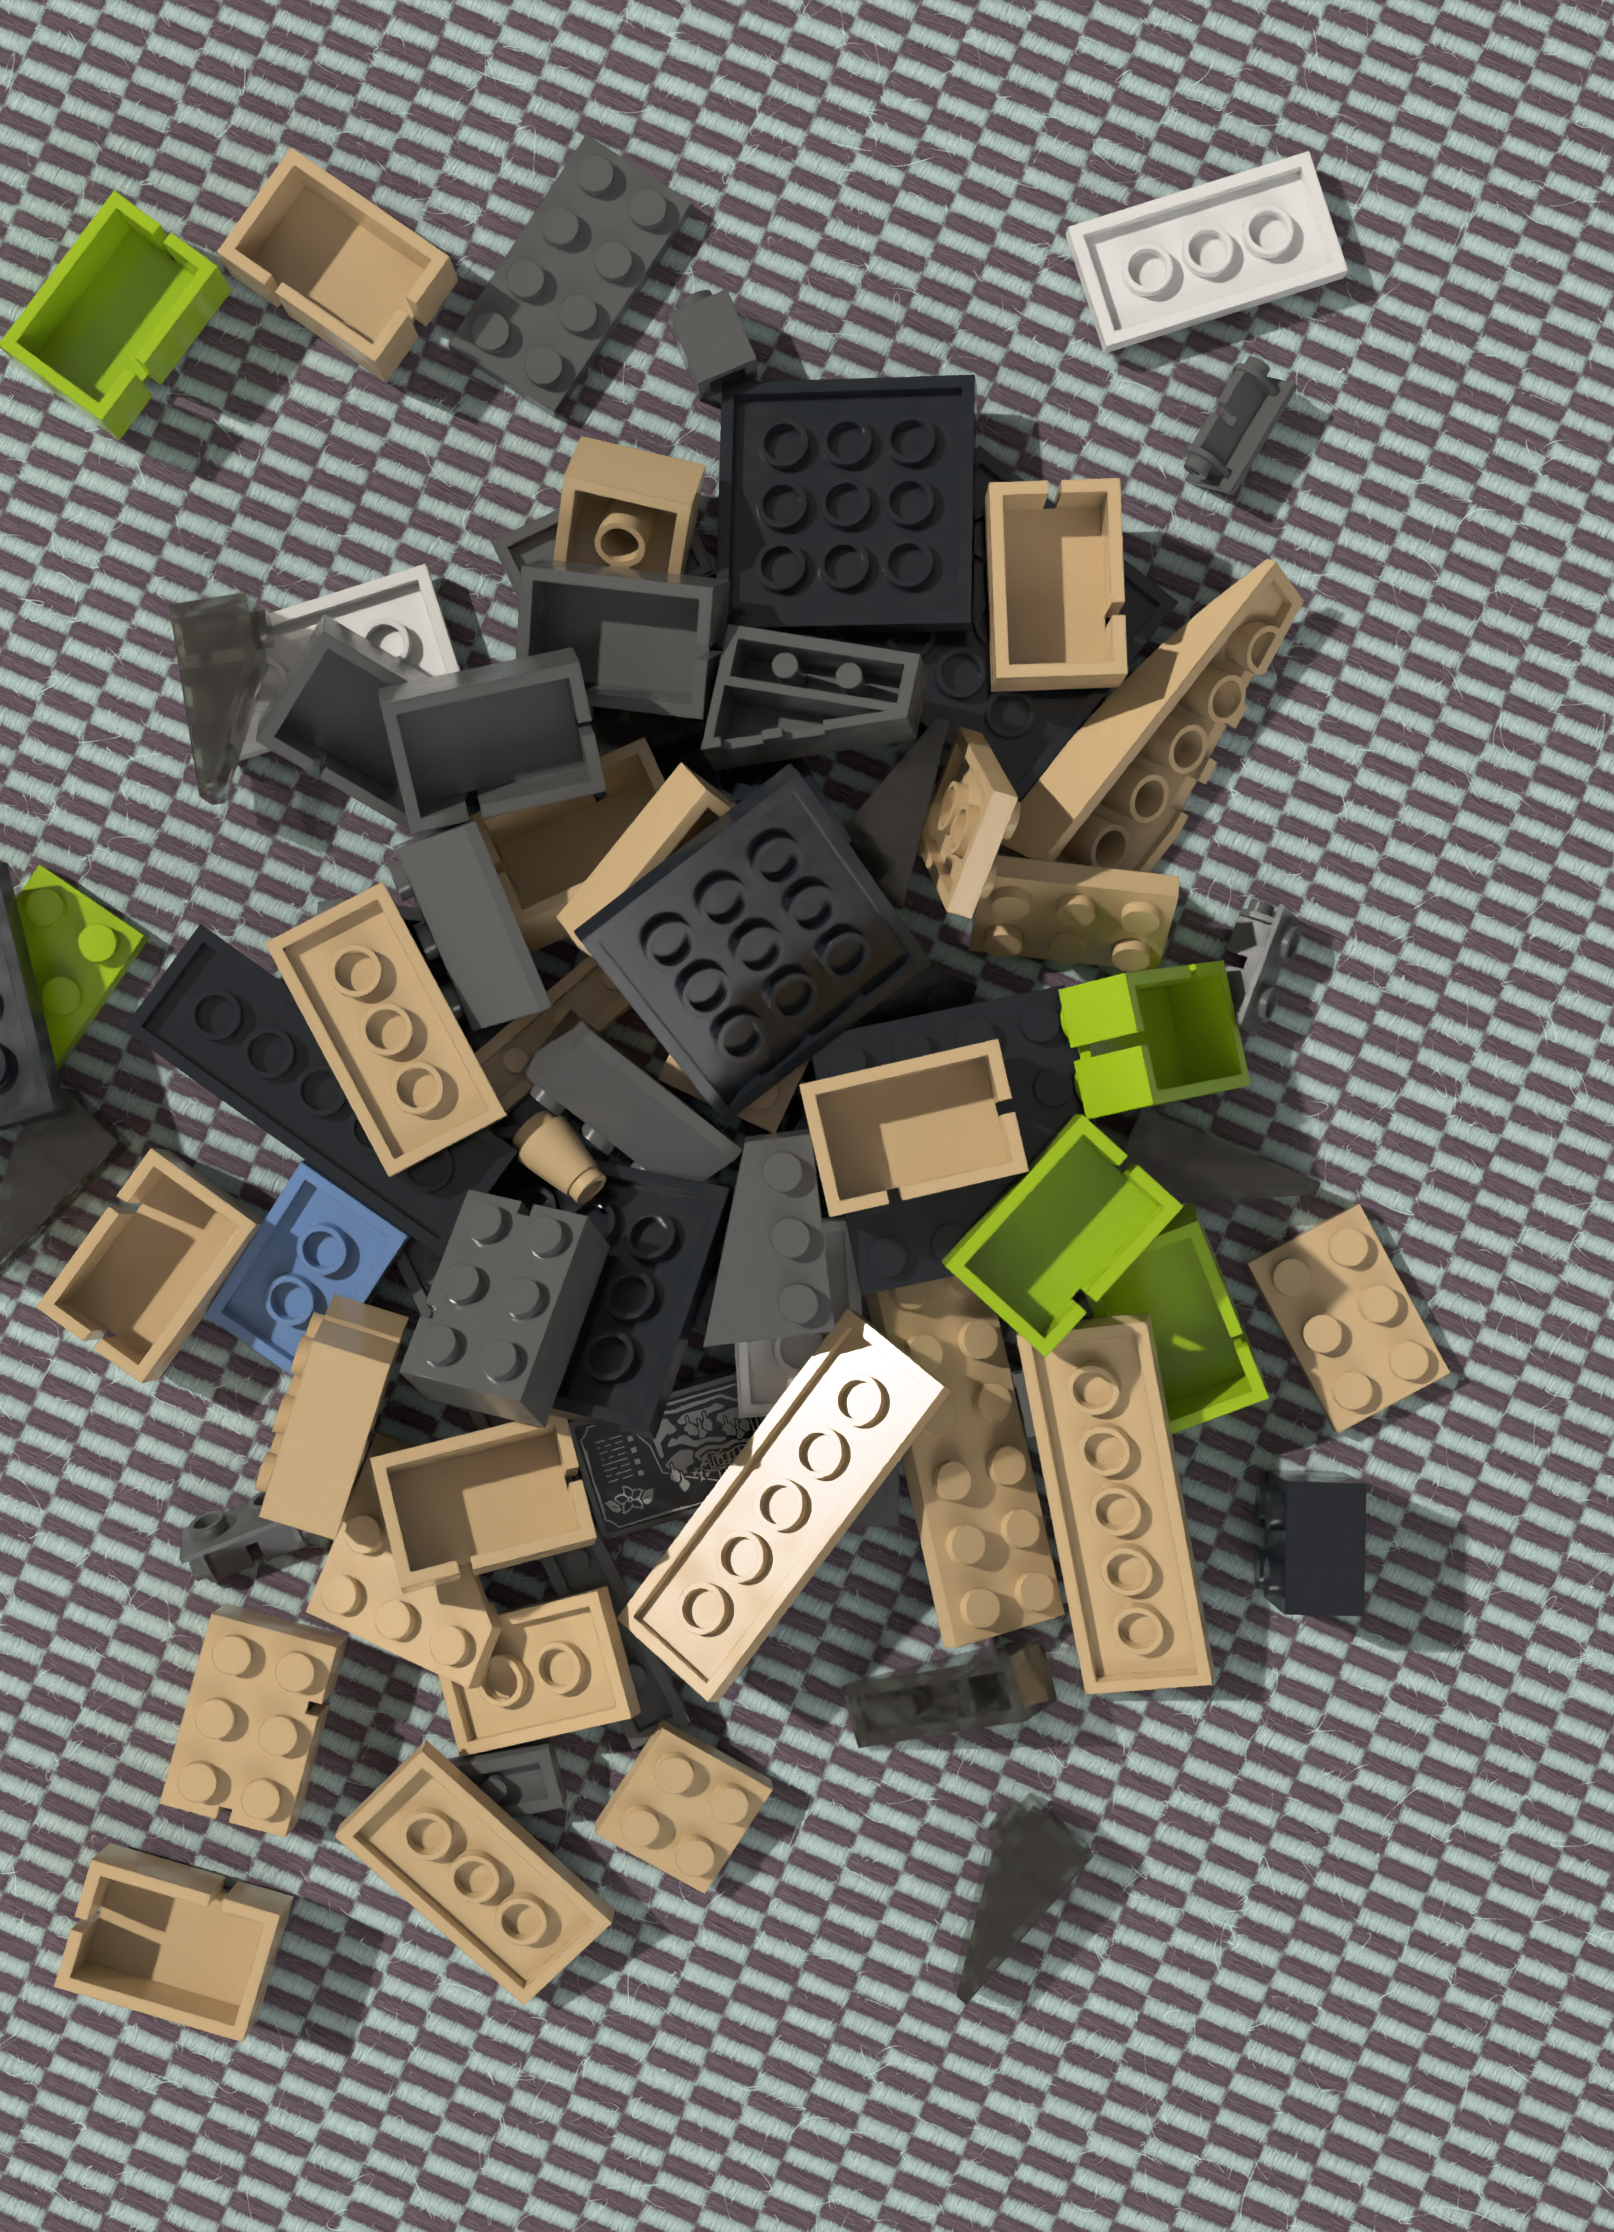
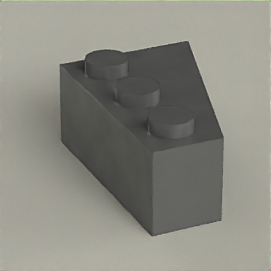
[701,624,929,771]
[703,1129,835,1347]

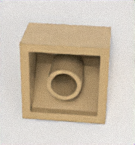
[553,436,706,575]

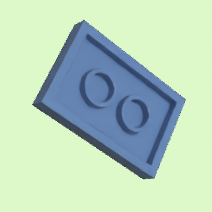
[205,1160,411,1377]

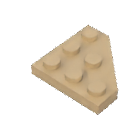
[306,1433,502,1689]

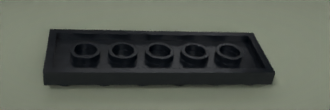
[123,924,519,1257]

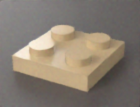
[595,1719,773,1894]

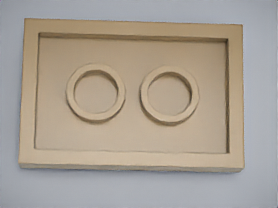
[915,726,1021,919]
[969,855,1179,972]
[1244,1204,1450,1433]
[438,1586,641,1757]

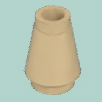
[512,1110,606,1205]

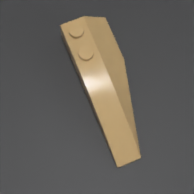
[999,559,1304,873]

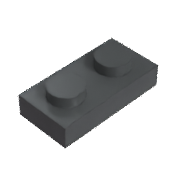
[448,1738,567,1818]

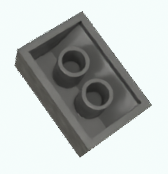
[387,819,552,1031]
[522,1009,742,1182]

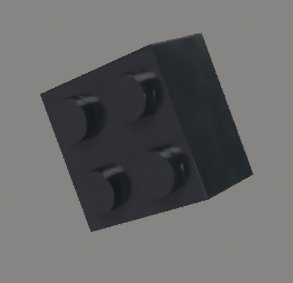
[1254,1470,1366,1617]

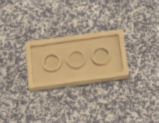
[265,882,507,1177]
[335,1740,615,2005]

